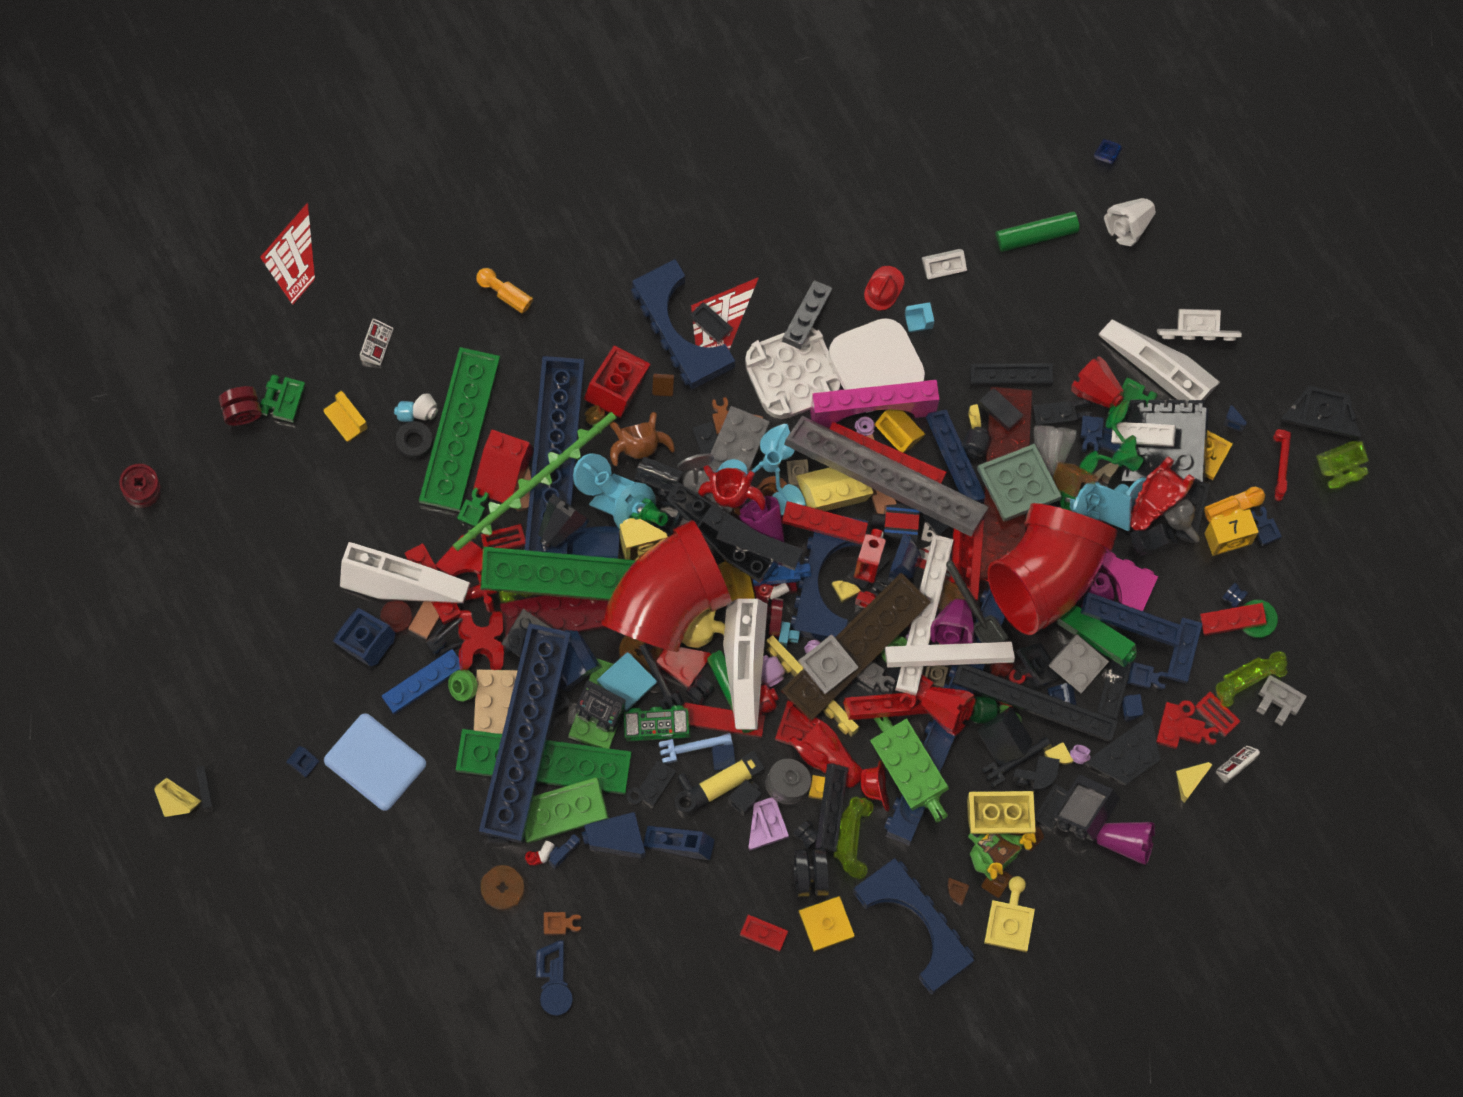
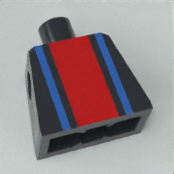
[871,503,920,543]

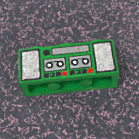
[624,706,691,742]

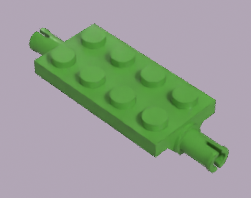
[870,717,949,822]

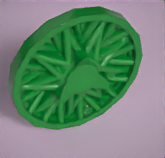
[1242,600,1278,638]

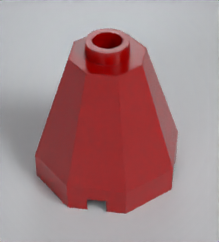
[1071,356,1124,408]
[921,687,976,736]

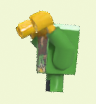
[968,833,1036,881]

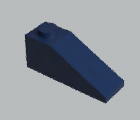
[643,826,715,860]

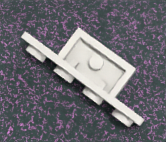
[1157,309,1242,341]

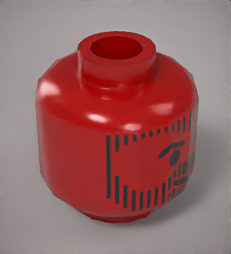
[758,684,779,715]

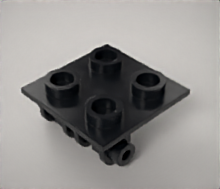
[501,609,551,658]

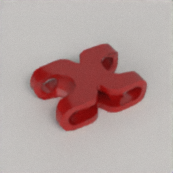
[458,610,504,670]

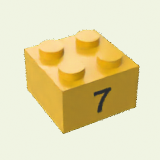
[1204,509,1258,556]

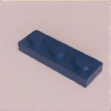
[1166,617,1202,684]

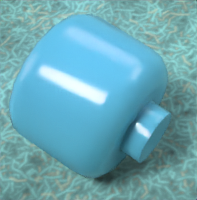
[394,401,415,422]

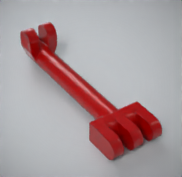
[1273,429,1291,501]

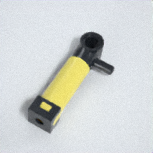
[675,751,765,817]

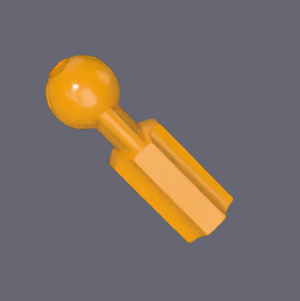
[476,268,533,313]
[1204,486,1265,523]

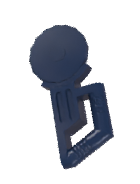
[536,941,573,1016]

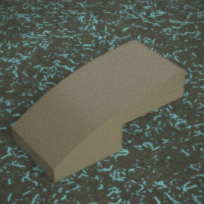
[1084,463,1120,486]

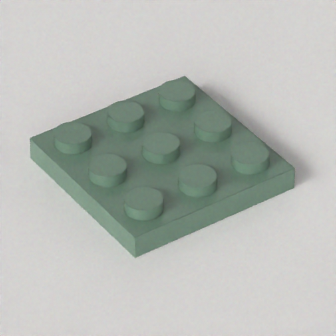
[977,444,1062,522]

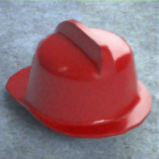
[864,266,904,310]
[861,761,890,812]

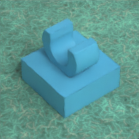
[779,622,800,648]

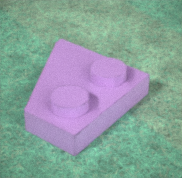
[749,797,789,851]

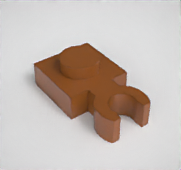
[712,397,729,436]
[544,912,581,935]

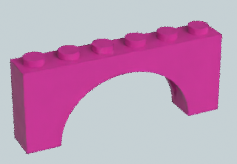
[810,380,939,428]
[1099,552,1158,611]

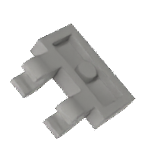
[1256,675,1307,726]

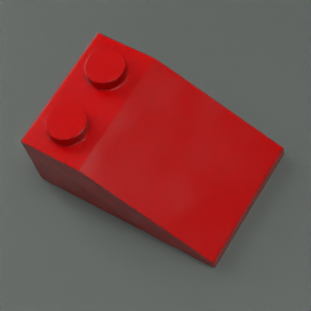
[584,346,650,418]
[473,430,534,503]

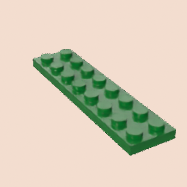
[419,347,500,512]
[480,547,636,601]
[456,729,631,795]

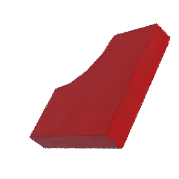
[435,535,483,577]

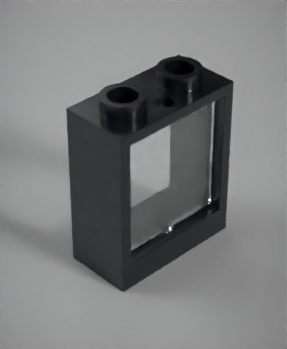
[1053,775,1120,841]

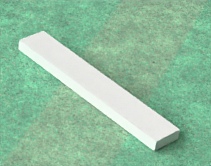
[885,642,1015,667]

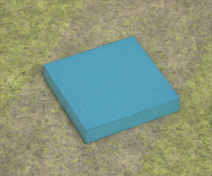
[597,652,657,711]

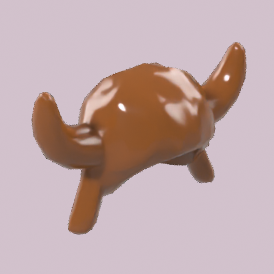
[610,412,675,466]

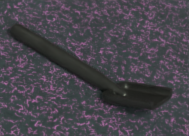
[946,561,1008,643]

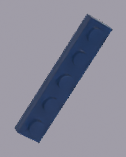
[926,410,986,503]
[1081,592,1183,647]

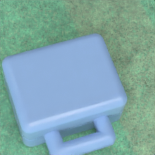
[324,713,426,811]

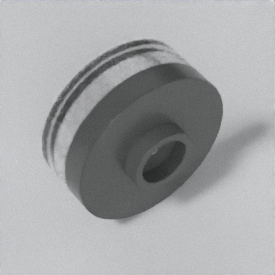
[765,759,811,804]

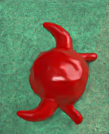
[698,465,766,510]

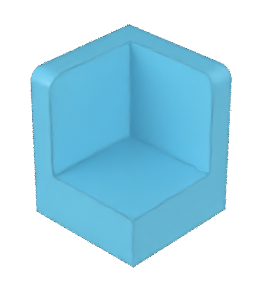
[905,302,934,332]

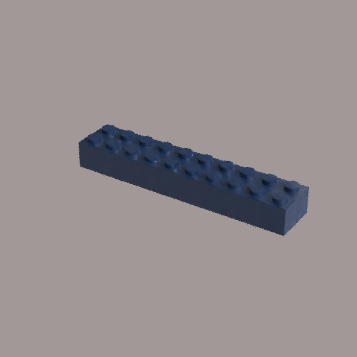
[525,356,584,554]
[479,623,572,843]

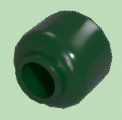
[970,696,1000,724]

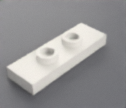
[1111,422,1176,447]

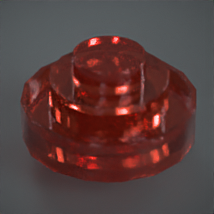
[381,600,412,632]
[990,655,1015,678]

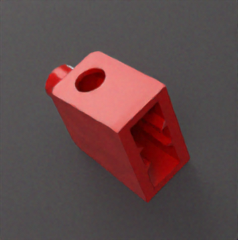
[854,529,886,583]

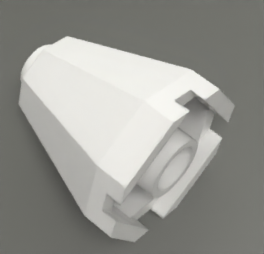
[1104,198,1156,246]

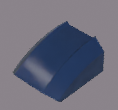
[568,526,620,559]
[888,533,922,584]
[333,608,395,666]
[560,630,602,692]

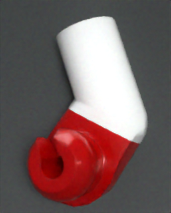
[758,583,790,600]
[525,841,555,866]

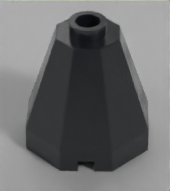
[538,494,590,548]

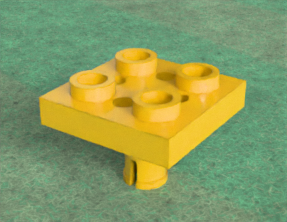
[1205,430,1233,480]

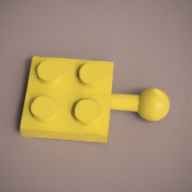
[984,876,1035,952]

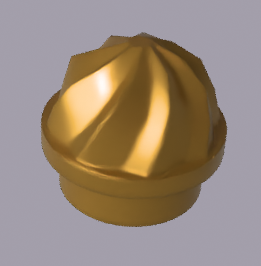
[585,405,606,425]

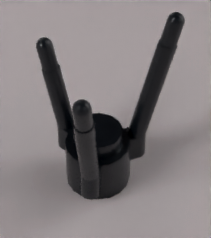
[425,618,464,655]

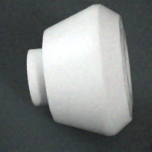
[413,394,438,421]

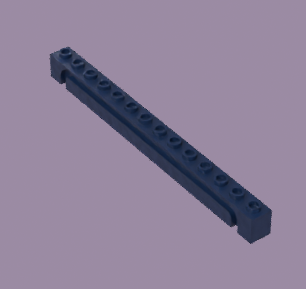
[884,581,1005,845]

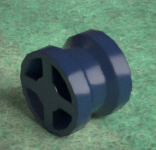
[1222,582,1248,608]

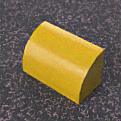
[874,409,925,453]

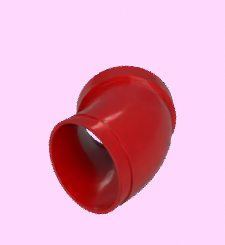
[988,503,1118,635]
[601,520,732,652]

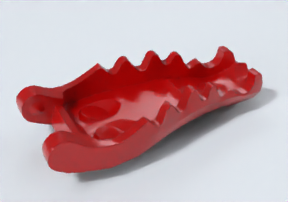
[1130,456,1195,530]
[788,717,862,788]

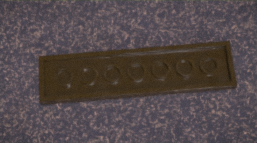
[781,573,931,721]

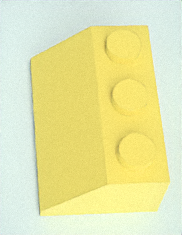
[796,468,873,511]
[620,518,667,560]
[967,791,1036,834]

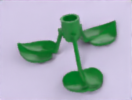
[1076,399,1143,484]

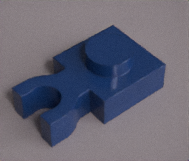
[1080,416,1104,452]
[1251,506,1282,546]
[1128,662,1167,690]
[549,834,580,870]

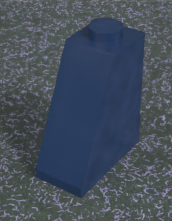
[581,812,645,858]

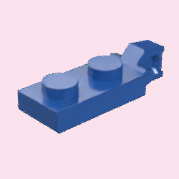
[753,562,812,586]

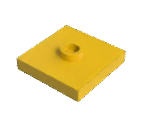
[799,896,855,952]

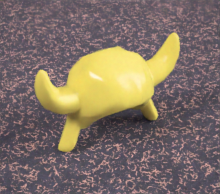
[682,609,725,648]

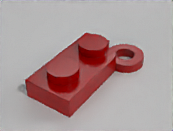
[1156,700,1195,749]

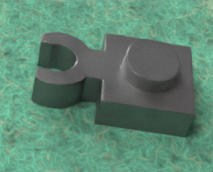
[856,662,895,694]

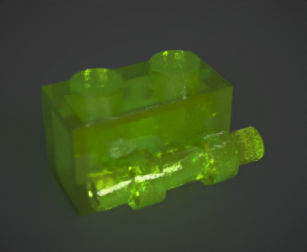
[1316,441,1369,489]

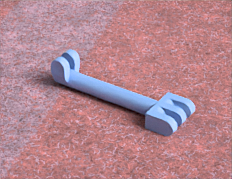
[659,733,733,764]

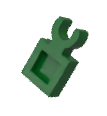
[457,488,489,527]

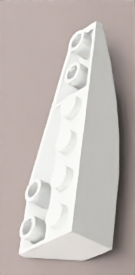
[1099,320,1220,407]
[340,542,471,603]
[723,599,767,730]

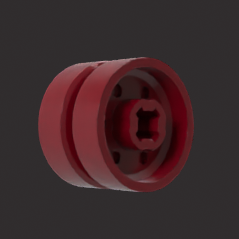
[218,386,262,426]
[119,464,161,508]
[757,596,783,637]

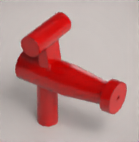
[457,574,497,612]

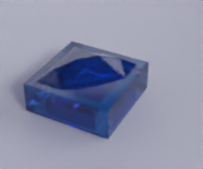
[1094,139,1122,164]

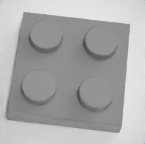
[798,634,858,694]
[1049,634,1109,693]

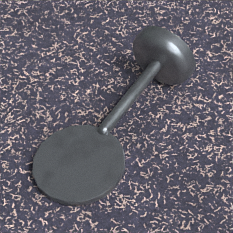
[677,454,714,492]

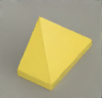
[1176,762,1212,803]
[154,778,201,817]

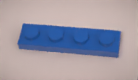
[382,649,461,714]

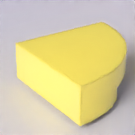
[968,404,981,429]
[832,581,860,602]
[1044,743,1073,765]

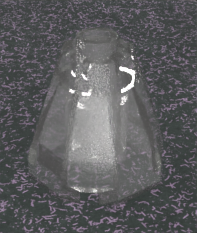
[1033,426,1076,475]

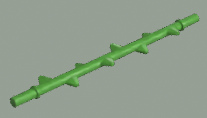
[452,412,616,551]

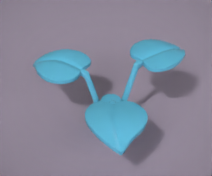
[715,424,806,516]

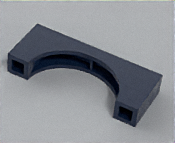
[631,259,735,390]
[790,515,868,641]
[853,858,974,995]

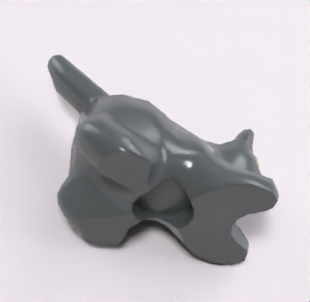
[1161,499,1200,542]

